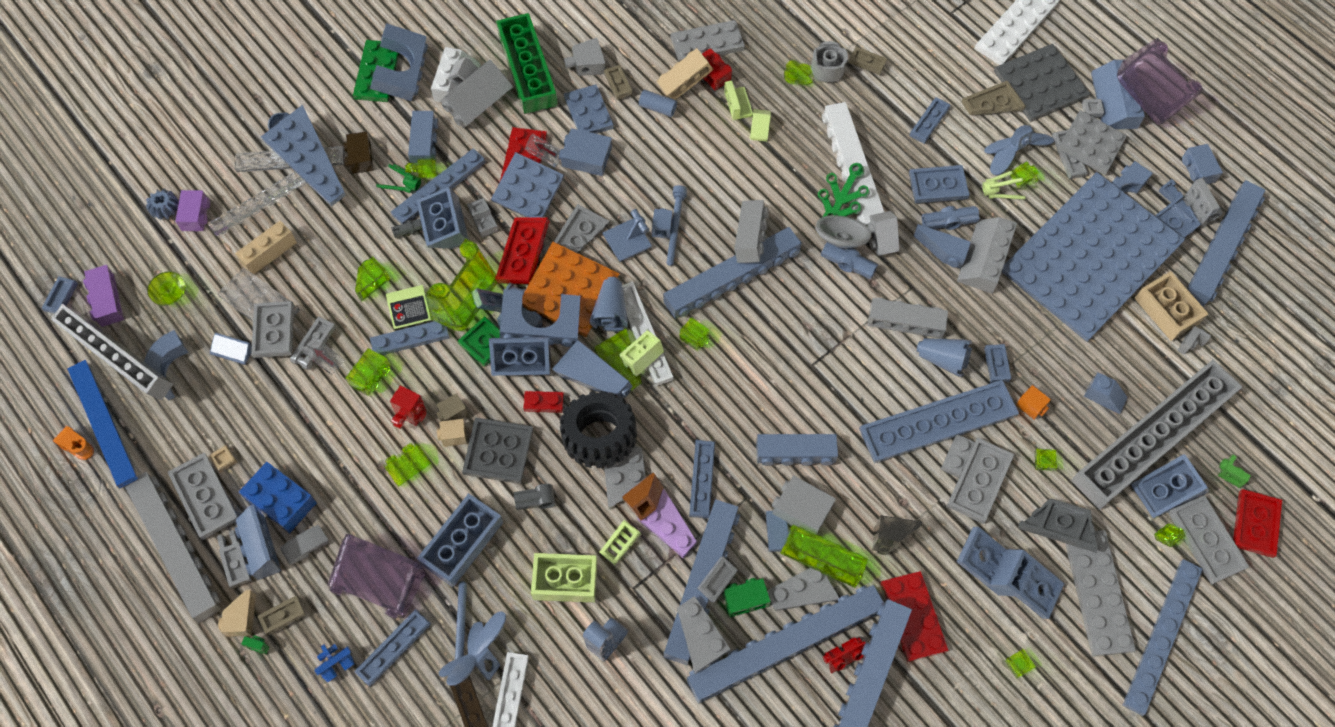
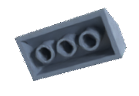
[1091,59,1145,129]

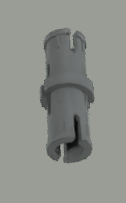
[391,219,423,238]

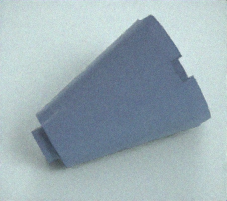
[590,277,628,332]
[916,338,972,378]

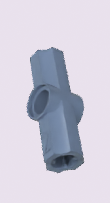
[922,206,979,230]
[821,242,878,279]

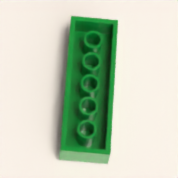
[496,13,558,114]

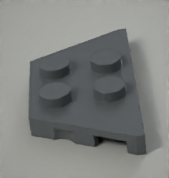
[1019,498,1098,553]

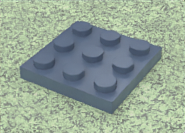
[491,152,564,217]

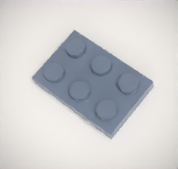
[564,84,614,134]
[909,165,969,203]

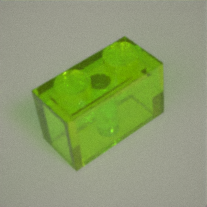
[345,348,390,396]

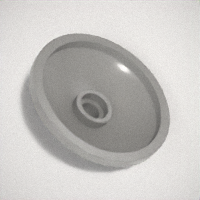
[815,216,871,248]

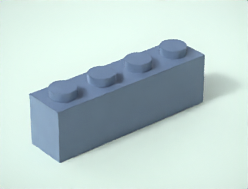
[756,434,838,466]

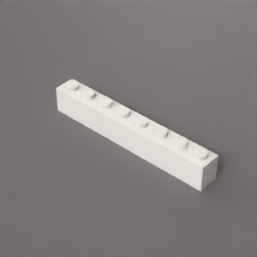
[822,102,884,227]

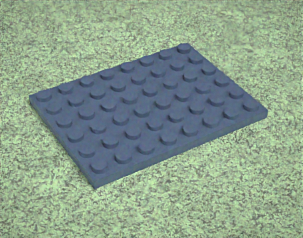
[1001,172,1185,342]

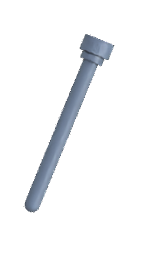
[666,185,687,266]
[455,581,467,659]

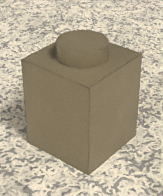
[436,393,469,422]

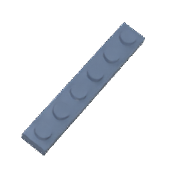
[391,148,486,224]

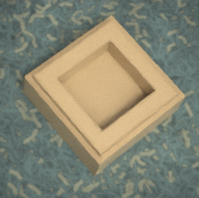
[209,445,237,473]

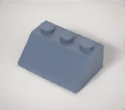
[416,187,469,249]
[489,337,551,376]
[235,504,281,580]

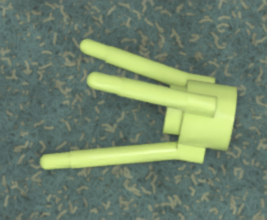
[982,171,1026,199]

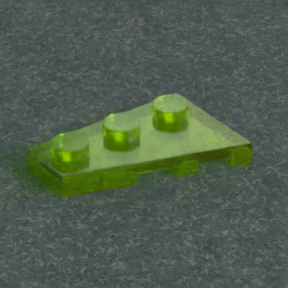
[594,328,642,390]

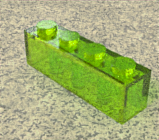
[780,524,868,588]

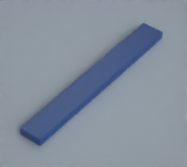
[67,360,139,489]

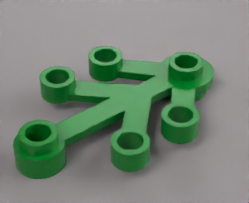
[818,163,870,217]

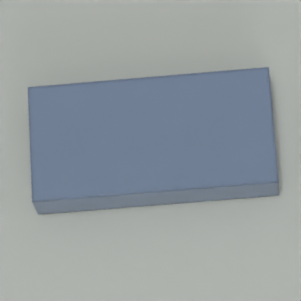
[42,276,78,314]
[766,511,789,552]

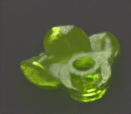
[784,60,813,85]

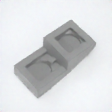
[467,198,499,237]
[280,524,329,565]

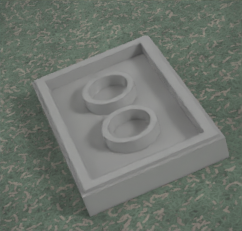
[251,301,294,358]

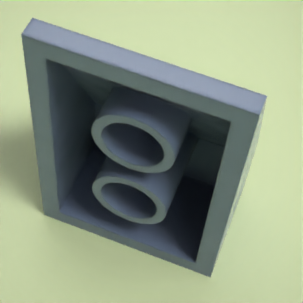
[1131,454,1209,519]

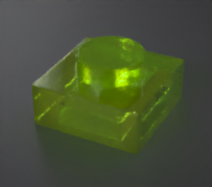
[1034,449,1057,471]
[1154,523,1185,547]
[1004,648,1036,679]

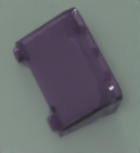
[1117,37,1203,125]
[327,534,426,619]

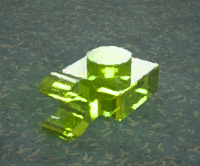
[405,158,437,178]

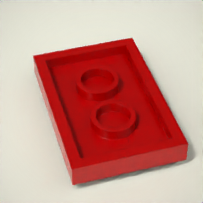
[1233,489,1282,558]

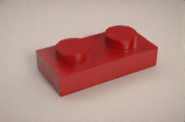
[523,391,564,413]

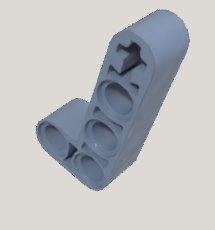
[583,617,629,662]

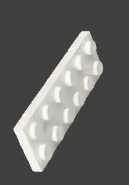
[974,0,1059,65]

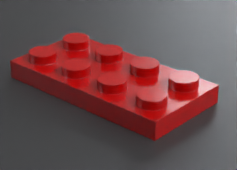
[500,127,547,181]
[495,217,550,284]
[881,571,948,663]

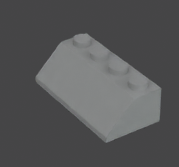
[957,217,1017,294]

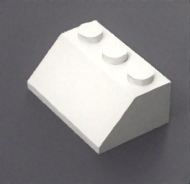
[431,47,481,102]

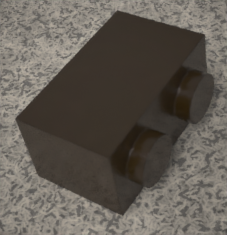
[344,131,374,174]

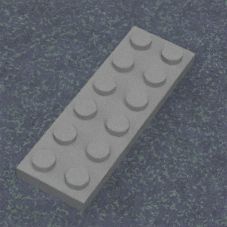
[1065,530,1136,657]

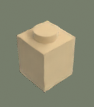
[437,419,467,447]

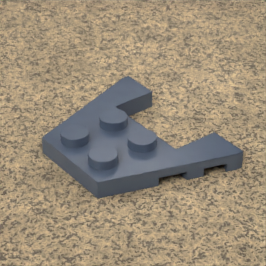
[1155,179,1201,239]

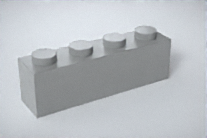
[734,200,769,263]
[867,298,948,339]

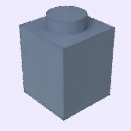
[652,208,672,239]

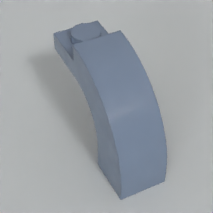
[144,330,188,401]

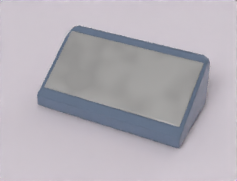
[210,333,252,365]

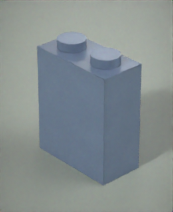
[559,128,612,176]

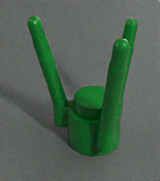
[376,164,422,193]

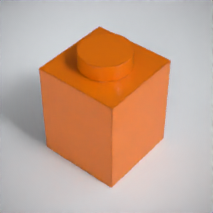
[1016,385,1051,420]

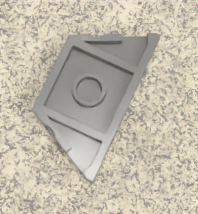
[601,435,645,509]

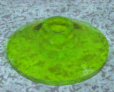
[147,271,186,306]

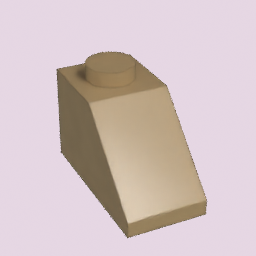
[218,590,256,637]

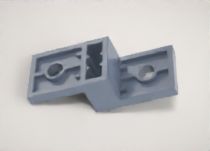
[957,527,1064,619]

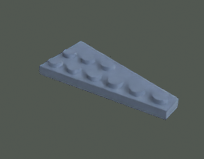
[261,105,346,206]

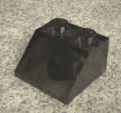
[872,515,922,555]

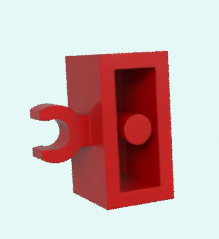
[702,48,732,91]
[390,385,427,429]

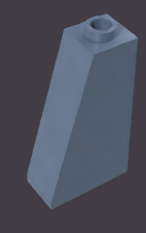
[553,340,632,398]

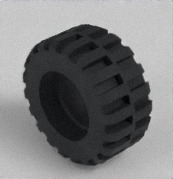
[560,391,637,468]

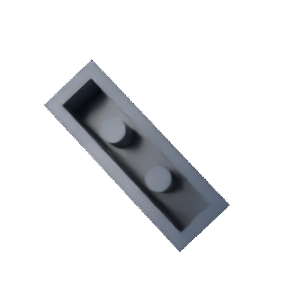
[408,111,439,165]

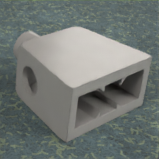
[564,38,606,76]

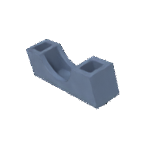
[1112,161,1153,194]

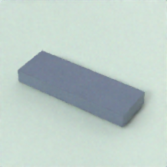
[909,97,951,144]

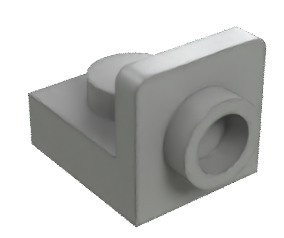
[1177,326,1211,354]

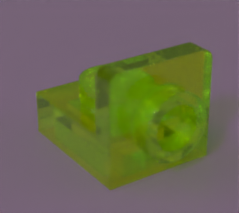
[1010,161,1039,189]

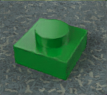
[241,635,270,655]

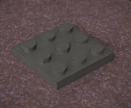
[462,417,533,484]

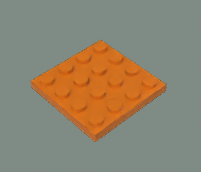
[522,242,619,338]

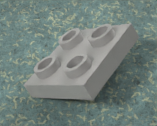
[1183,178,1222,229]

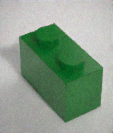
[722,577,771,618]

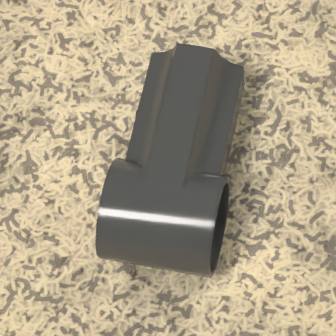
[514,484,555,510]

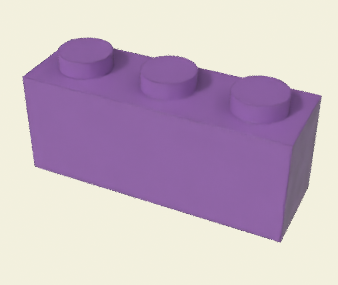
[83,265,124,327]

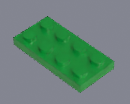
[353,40,399,102]

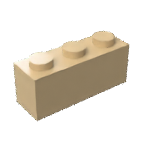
[656,48,713,100]
[235,220,297,276]

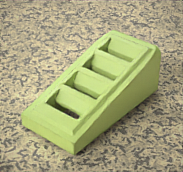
[599,520,642,565]

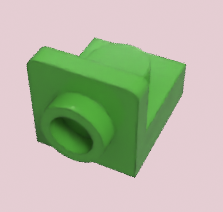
[1218,454,1251,488]

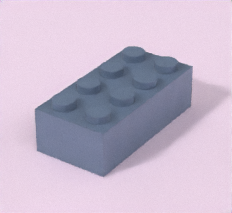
[417,493,503,588]

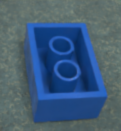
[239,461,317,534]

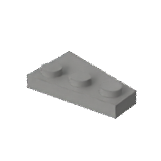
[767,563,839,611]
[677,596,730,674]

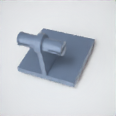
[603,209,652,263]

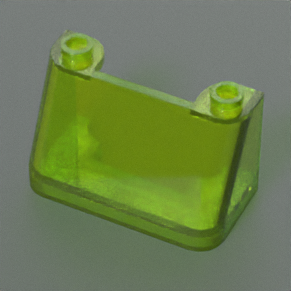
[426,238,497,331]

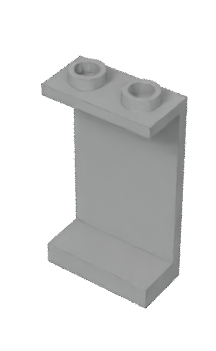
[440,59,513,128]

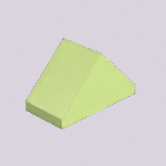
[750,109,771,142]

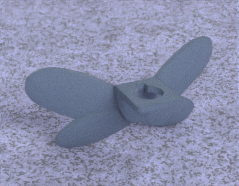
[984,125,1054,175]
[439,611,506,685]

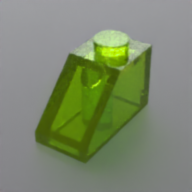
[355,256,390,302]

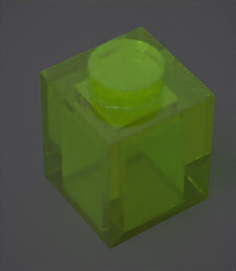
[679,317,710,351]

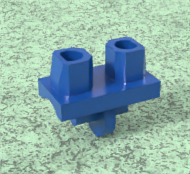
[314,644,355,682]

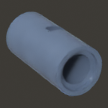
[639,89,677,117]

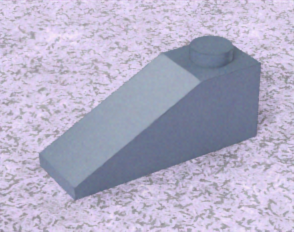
[914,224,971,269]

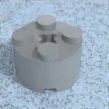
[811,41,848,82]

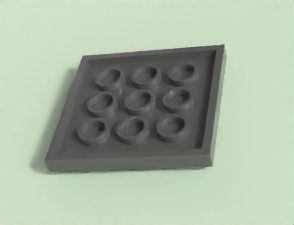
[994,43,1090,122]

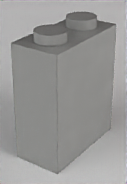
[772,475,836,538]

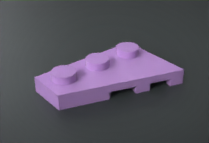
[638,489,697,558]

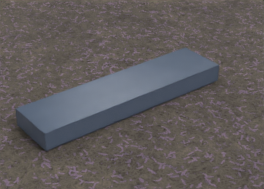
[689,440,715,519]
[354,609,431,687]

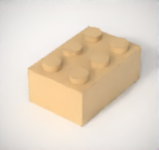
[1135,271,1208,341]

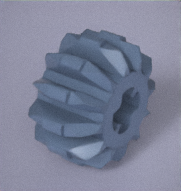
[146,188,179,220]

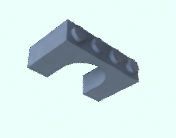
[370,23,428,101]
[500,289,580,347]

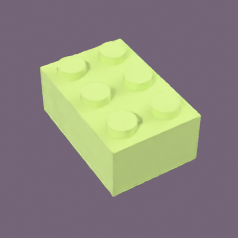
[531,553,597,603]

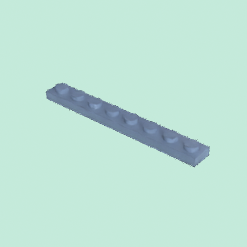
[1122,559,1202,716]

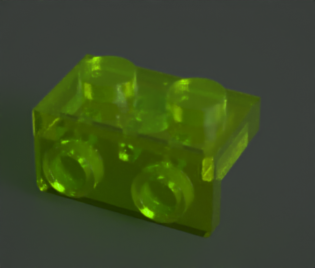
[383,443,431,487]

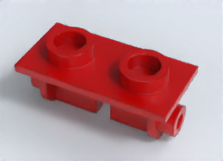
[823,637,865,674]

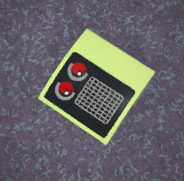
[386,285,432,330]

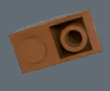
[622,472,664,521]

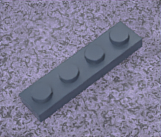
[370,319,449,357]

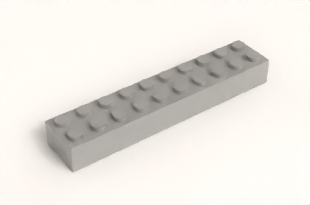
[1071,360,1242,510]

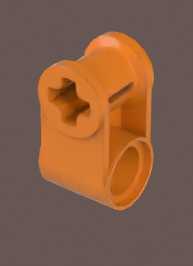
[53,425,94,460]

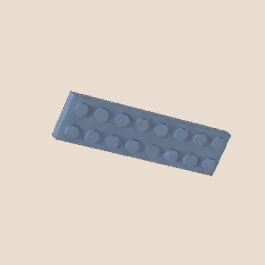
[859,380,1019,464]

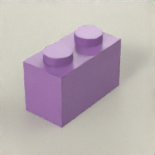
[175,190,210,231]

